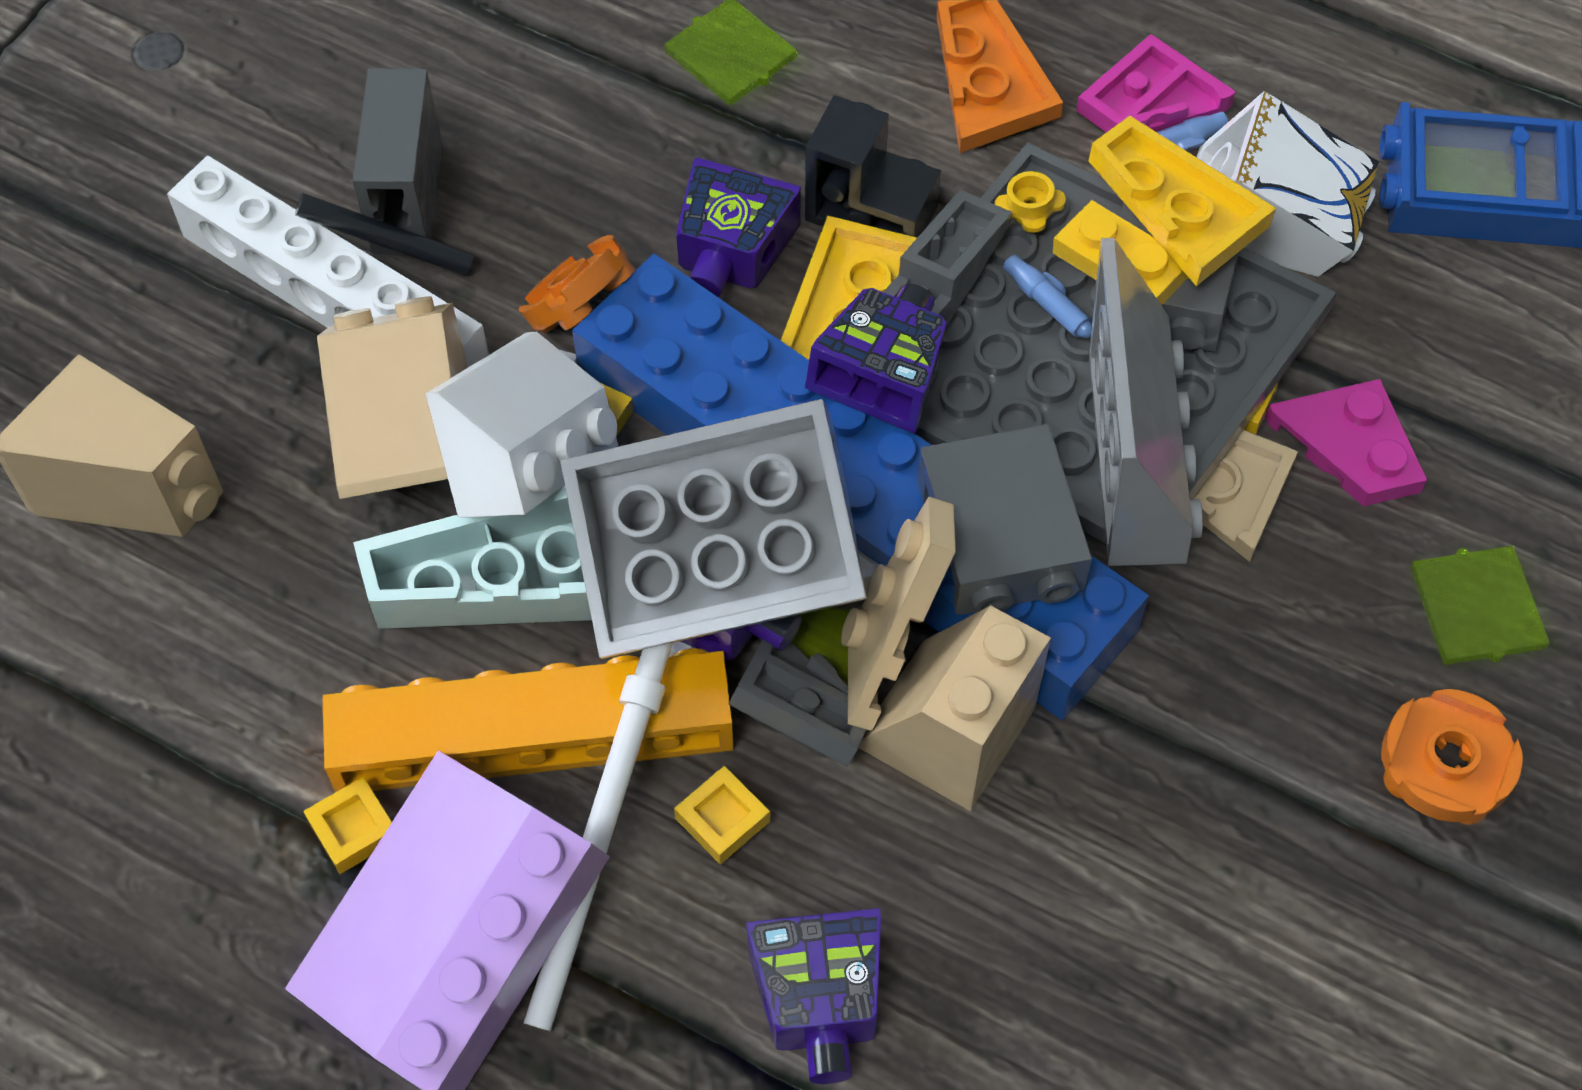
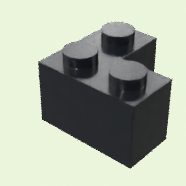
[805,95,941,238]

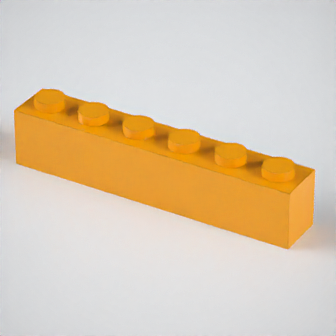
[323,648,733,792]

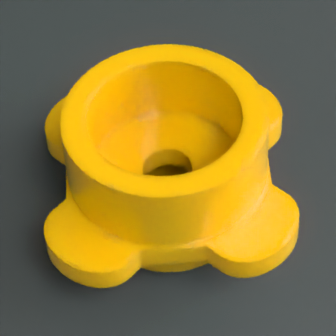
[995,171,1066,233]

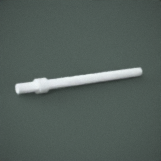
[524,643,673,1031]

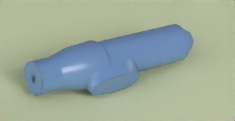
[1157,111,1228,152]
[1003,254,1092,338]

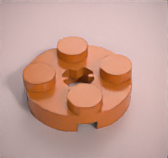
[518,235,635,334]
[1381,689,1523,825]

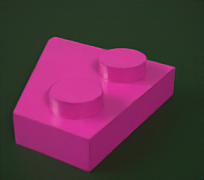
[1076,34,1236,133]
[1265,379,1427,507]

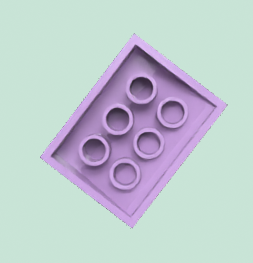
[285,750,610,1090]

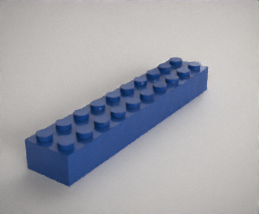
[572,253,1149,721]

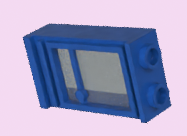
[1379,102,1582,248]

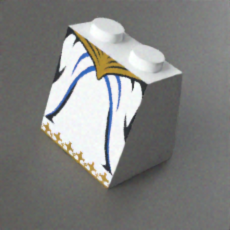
[1197,91,1379,277]

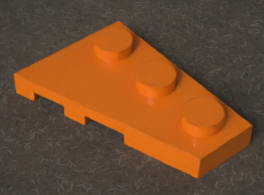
[936,0,1063,154]

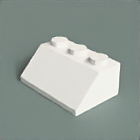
[425,332,618,518]

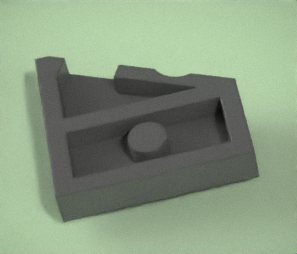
[728,640,866,767]

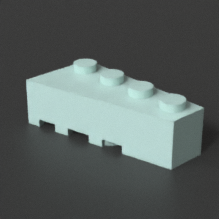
[353,486,592,629]

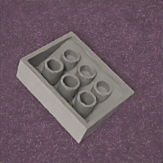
[1089,238,1203,566]
[560,399,867,659]

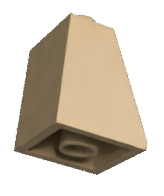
[317,296,468,499]
[0,354,223,537]
[859,605,1051,811]

